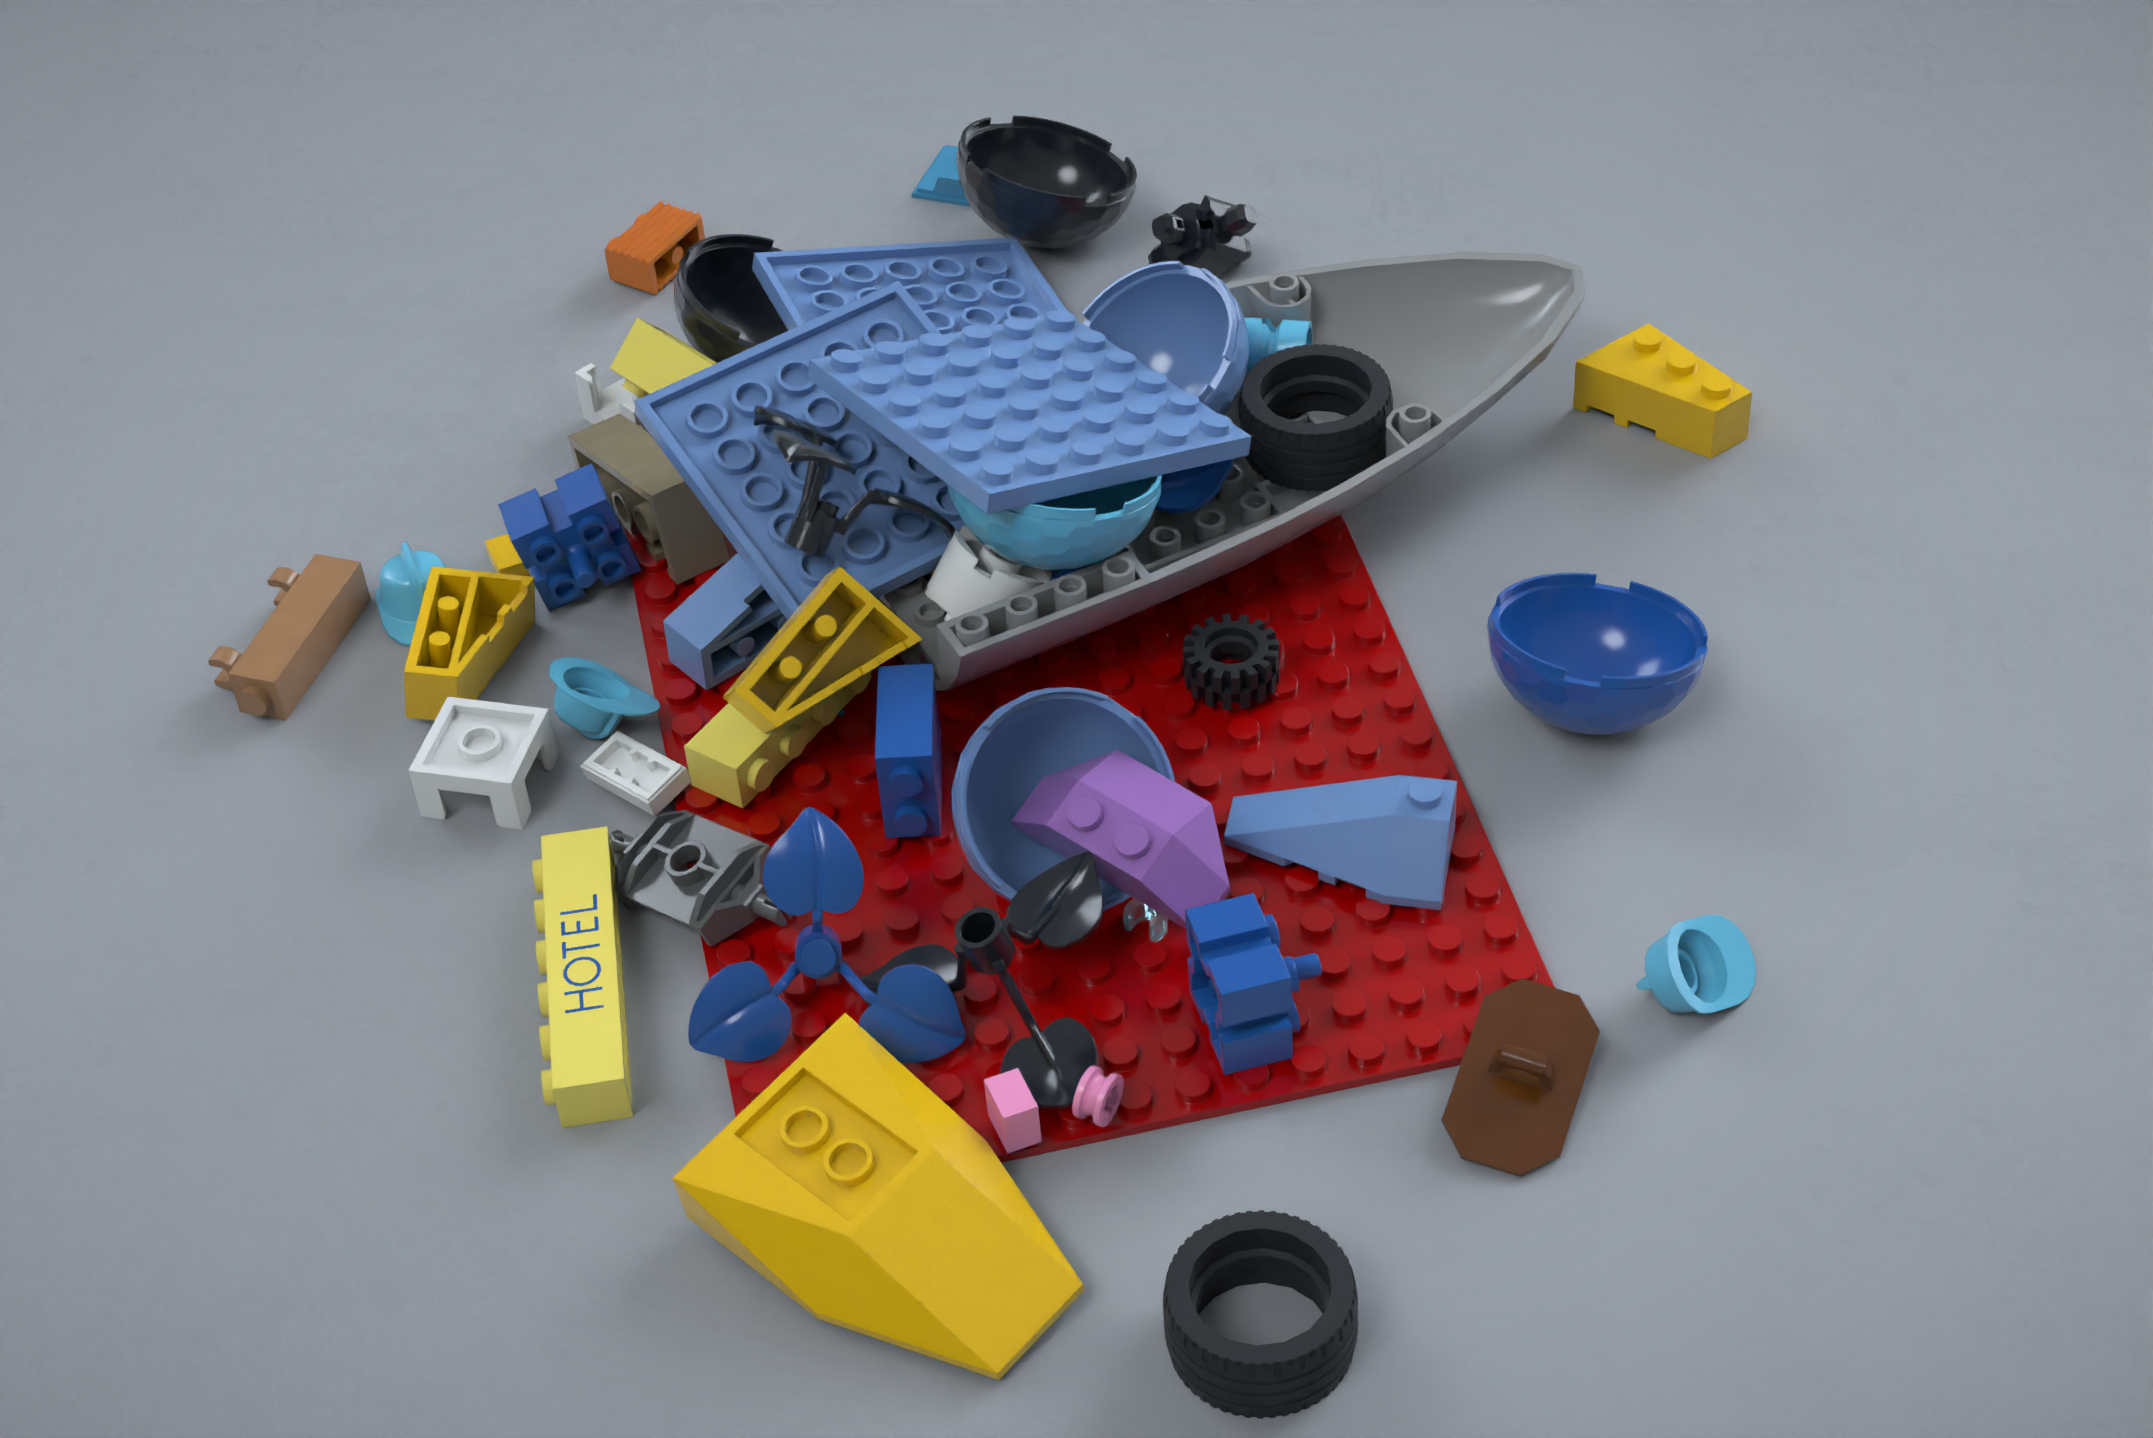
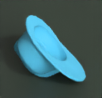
[376,542,446,646]
[548,657,660,739]
[1636,915,1756,1014]

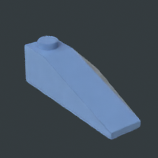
[1224,775,1457,910]

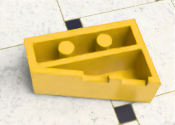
[1573,323,1752,459]
[404,566,535,721]
[722,567,922,733]

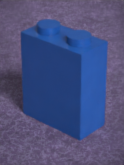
[875,663,942,838]

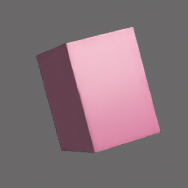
[984,1068,1042,1154]

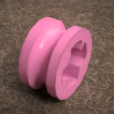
[1072,1065,1124,1127]

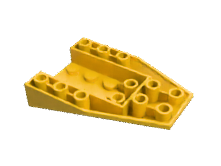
[672,1013,1084,1380]

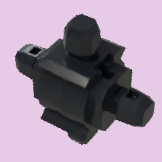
[1148,195,1258,275]

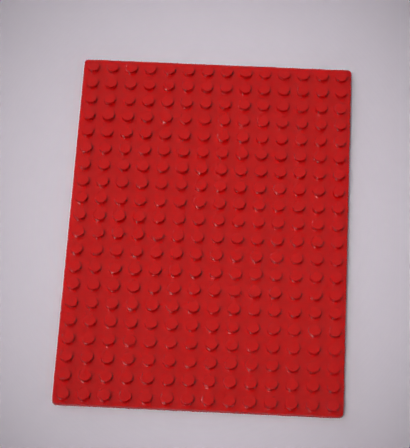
[620,514,1555,1163]

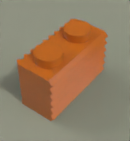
[604,200,705,295]

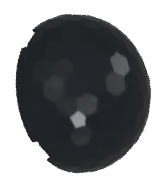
[956,115,1137,248]
[674,234,788,363]

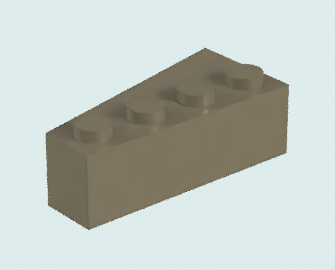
[567,414,730,585]

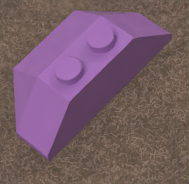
[1011,749,1231,929]

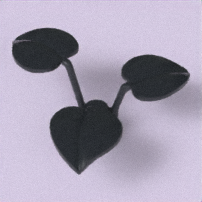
[754,406,956,559]
[859,851,1104,1108]

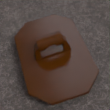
[1442,978,1600,1177]

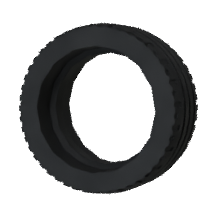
[1239,344,1393,492]
[1163,1210,1358,1419]

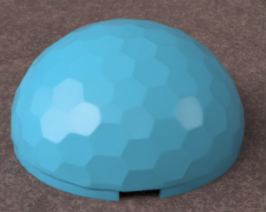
[947,475,1162,570]

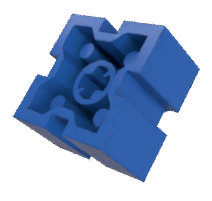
[498,463,642,611]
[1185,893,1322,1075]

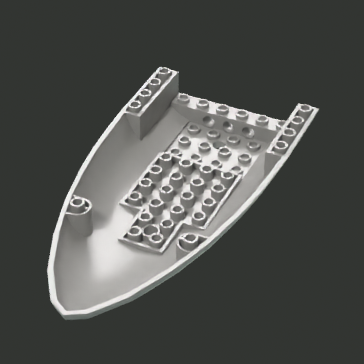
[877,252,1586,691]

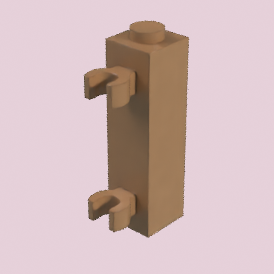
[208,554,371,721]

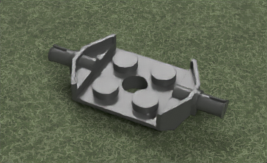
[610,810,793,947]

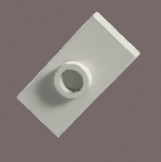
[580,731,691,816]

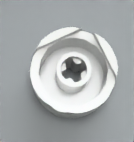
[925,526,1052,621]

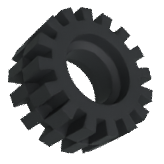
[1183,613,1280,710]

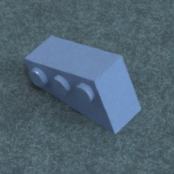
[663,553,787,691]

